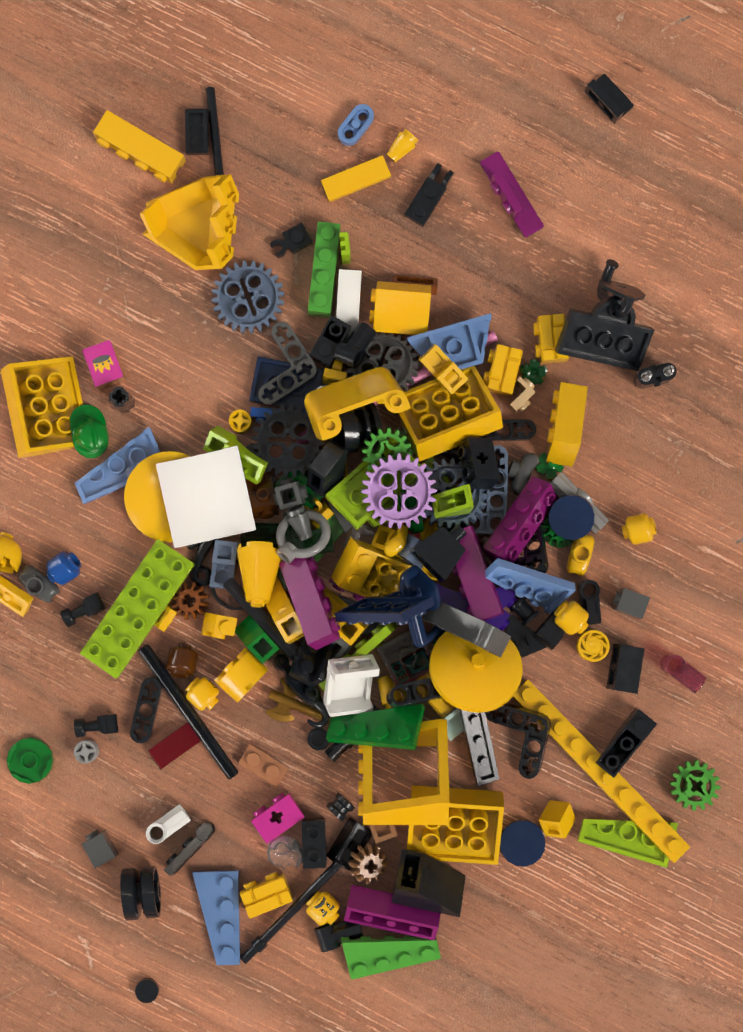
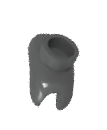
[508,453,539,495]
[18,565,60,603]

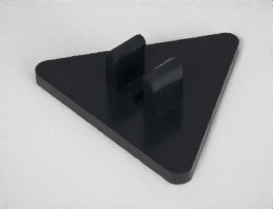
[506,615,547,658]

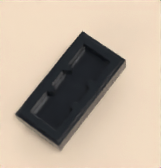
[185,109,209,155]

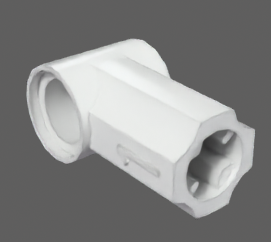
[146,804,191,844]

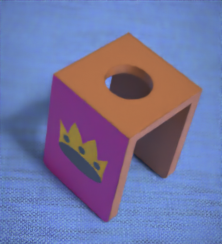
[83,340,127,391]

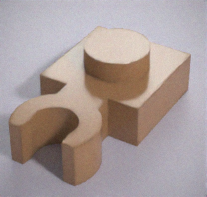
[369,800,398,844]

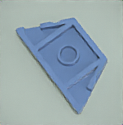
[406,313,492,370]

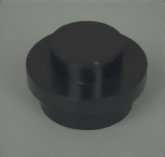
[307,728,330,750]

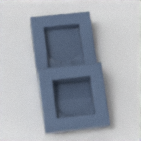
[209,540,238,590]

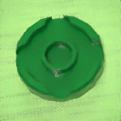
[7,737,54,784]

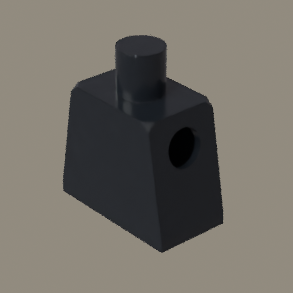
[409,525,467,582]

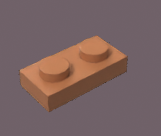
[238,743,289,788]

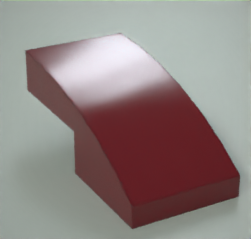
[148,722,200,770]

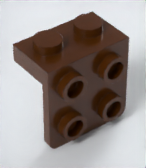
[245,464,279,519]

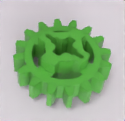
[361,426,412,478]
[669,760,721,811]

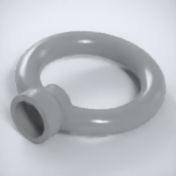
[276,510,331,564]

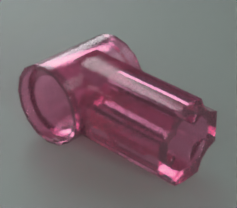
[660,654,706,693]

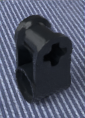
[533,608,565,650]

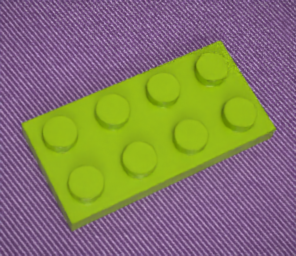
[325,438,420,530]

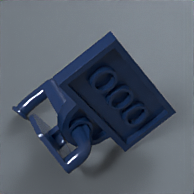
[334,565,445,648]

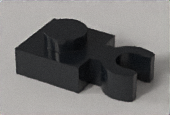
[270,222,313,258]

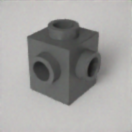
[273,478,308,510]

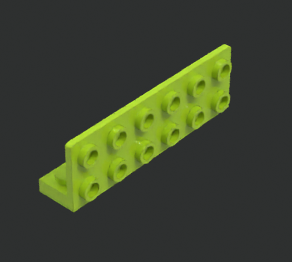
[80,539,194,678]

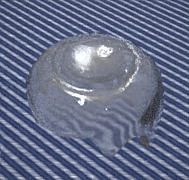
[267,836,303,869]

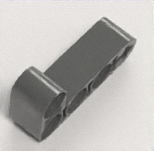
[421,602,511,658]

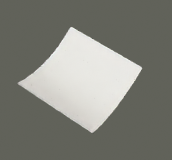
[156,446,256,548]

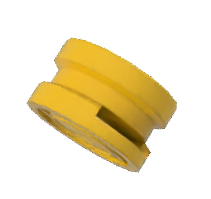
[576,630,610,662]

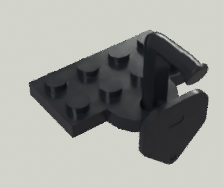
[555,259,655,371]

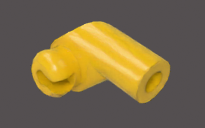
[384,525,408,557]

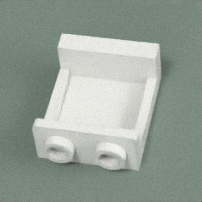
[323,654,380,717]

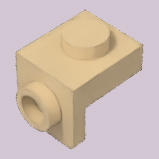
[508,376,535,413]

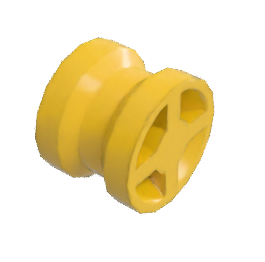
[229,409,252,434]

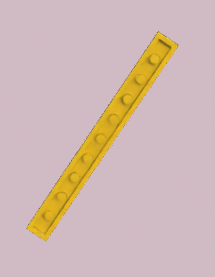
[513,680,690,863]

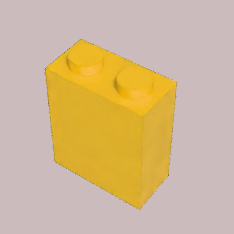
[369,281,431,335]

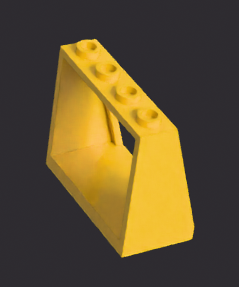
[358,719,450,825]

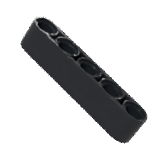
[386,678,442,708]

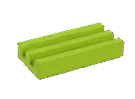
[339,232,351,265]

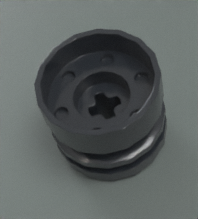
[332,403,382,454]

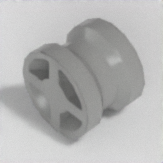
[74,740,99,764]

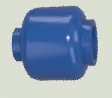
[46,551,81,585]

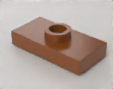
[392,275,438,295]

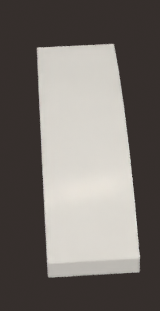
[336,269,362,341]

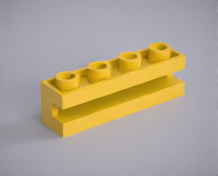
[93,110,186,184]

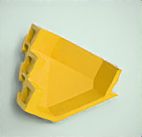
[140,174,239,270]

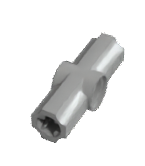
[550,472,609,534]

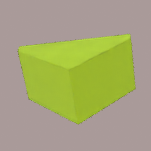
[432,484,474,518]

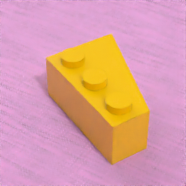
[546,382,588,467]

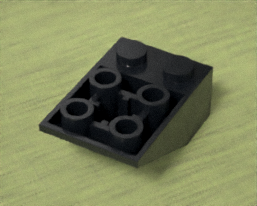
[391,849,466,917]

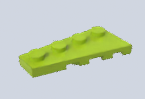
[577,819,678,868]

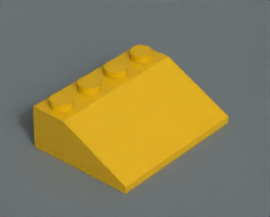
[1,356,83,458]
[397,366,503,462]
[407,785,504,865]

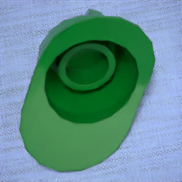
[70,405,109,458]

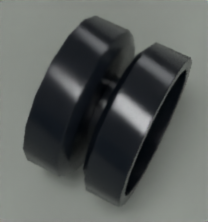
[120,865,161,921]

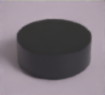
[135,978,159,1003]

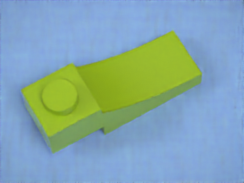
[203,426,268,485]

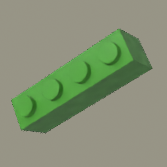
[308,222,341,318]

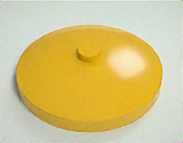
[124,451,192,542]
[429,631,523,713]

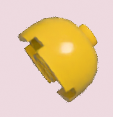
[0,532,22,574]

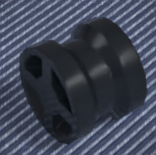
[326,792,355,822]

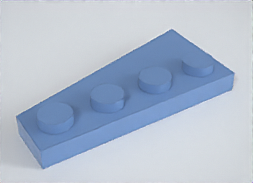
[485,558,576,614]
[192,870,241,965]

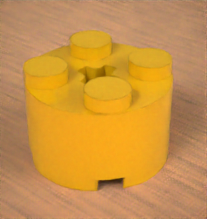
[214,647,268,703]

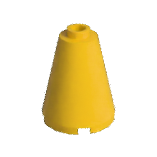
[237,541,281,608]

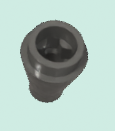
[286,505,313,541]

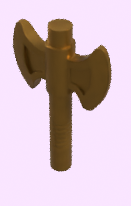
[265,677,331,725]

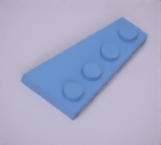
[75,427,161,504]

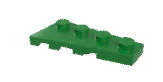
[326,704,425,750]

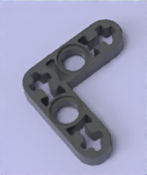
[258,322,317,406]

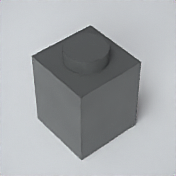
[612,588,650,619]
[82,830,118,868]

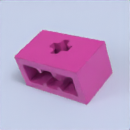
[251,792,305,844]

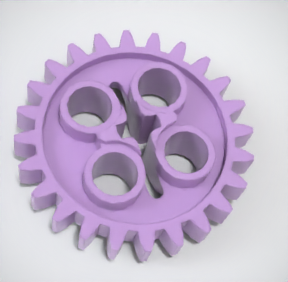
[361,453,437,529]

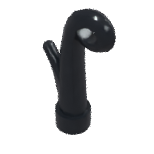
[187,539,218,586]

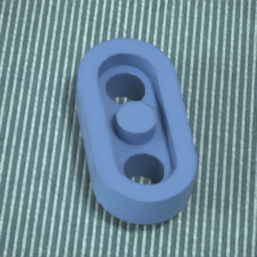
[338,104,374,146]

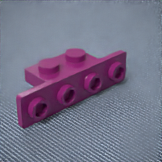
[480,151,544,238]

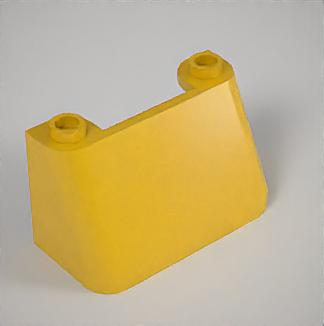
[304,367,411,441]

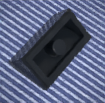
[327,817,372,871]

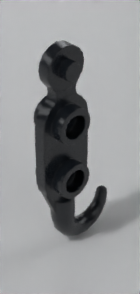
[273,654,330,728]

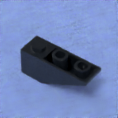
[596,708,657,778]

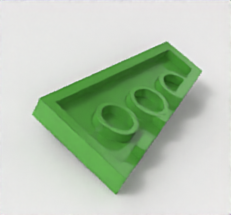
[341,935,441,980]

